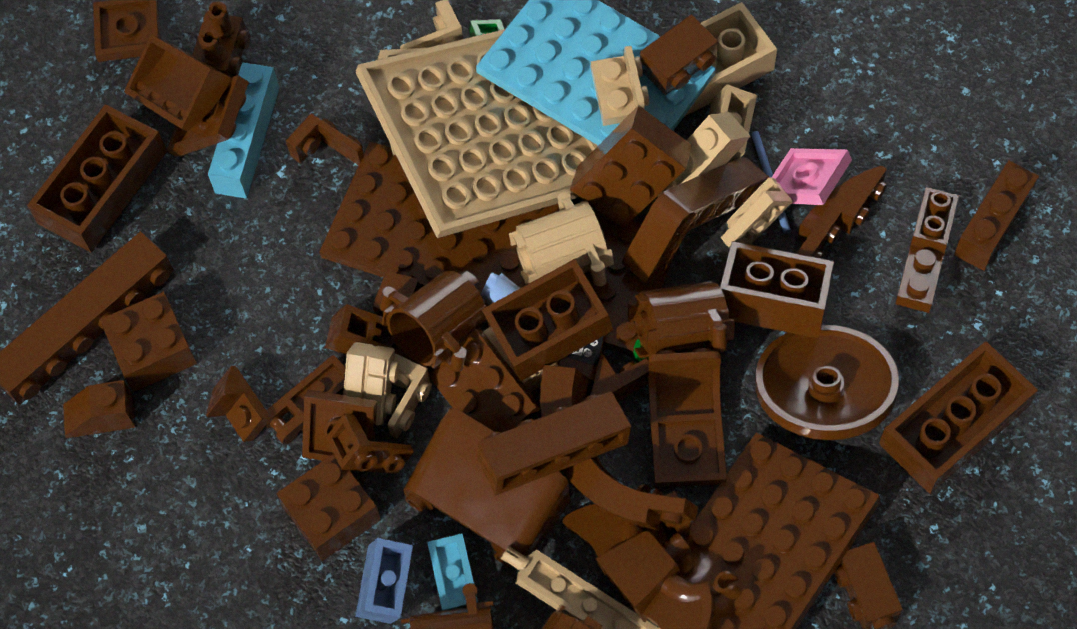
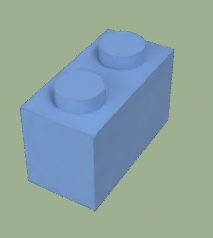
[355,538,413,624]

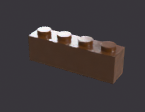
[477,391,631,496]

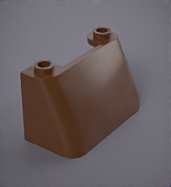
[403,408,570,568]

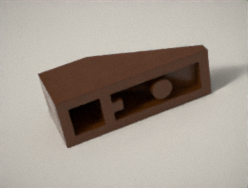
[325,304,434,370]

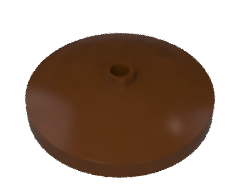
[755,325,899,440]

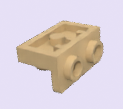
[590,46,649,126]
[721,178,793,248]

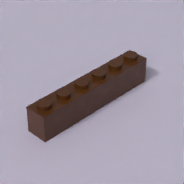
[0,231,174,406]

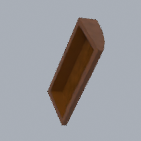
[124,35,231,131]

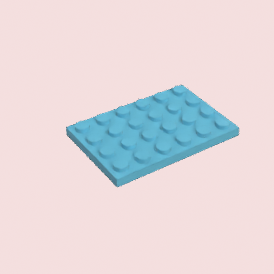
[476,0,716,145]

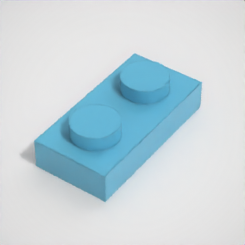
[427,533,478,611]

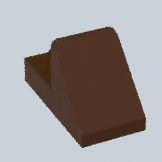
[591,354,648,402]
[206,366,271,442]

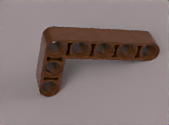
[622,157,770,286]

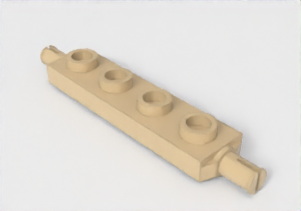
[501,546,660,629]

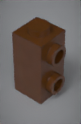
[834,542,903,629]

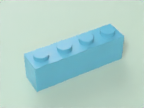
[208,62,279,199]

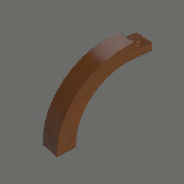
[540,365,698,530]

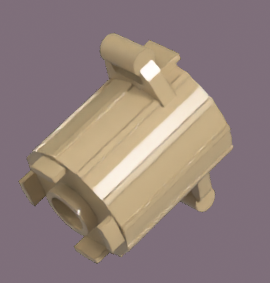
[509,192,614,286]

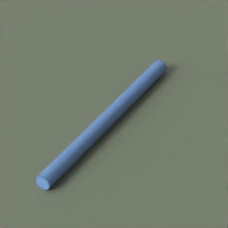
[751,131,791,234]

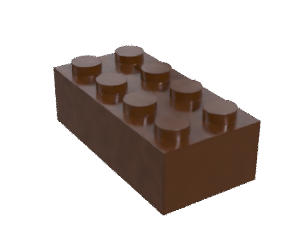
[27,104,167,253]
[879,341,1038,494]

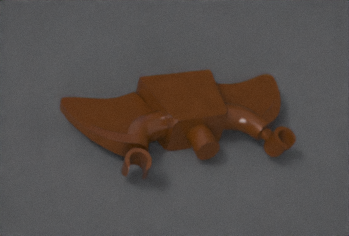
[563,484,742,629]

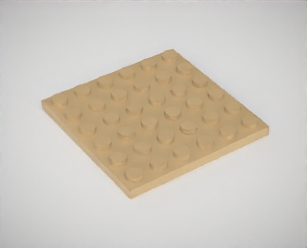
[355,29,598,238]

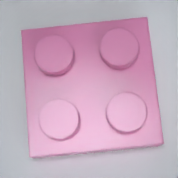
[771,148,852,205]

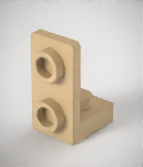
[400,0,463,49]
[388,354,432,439]

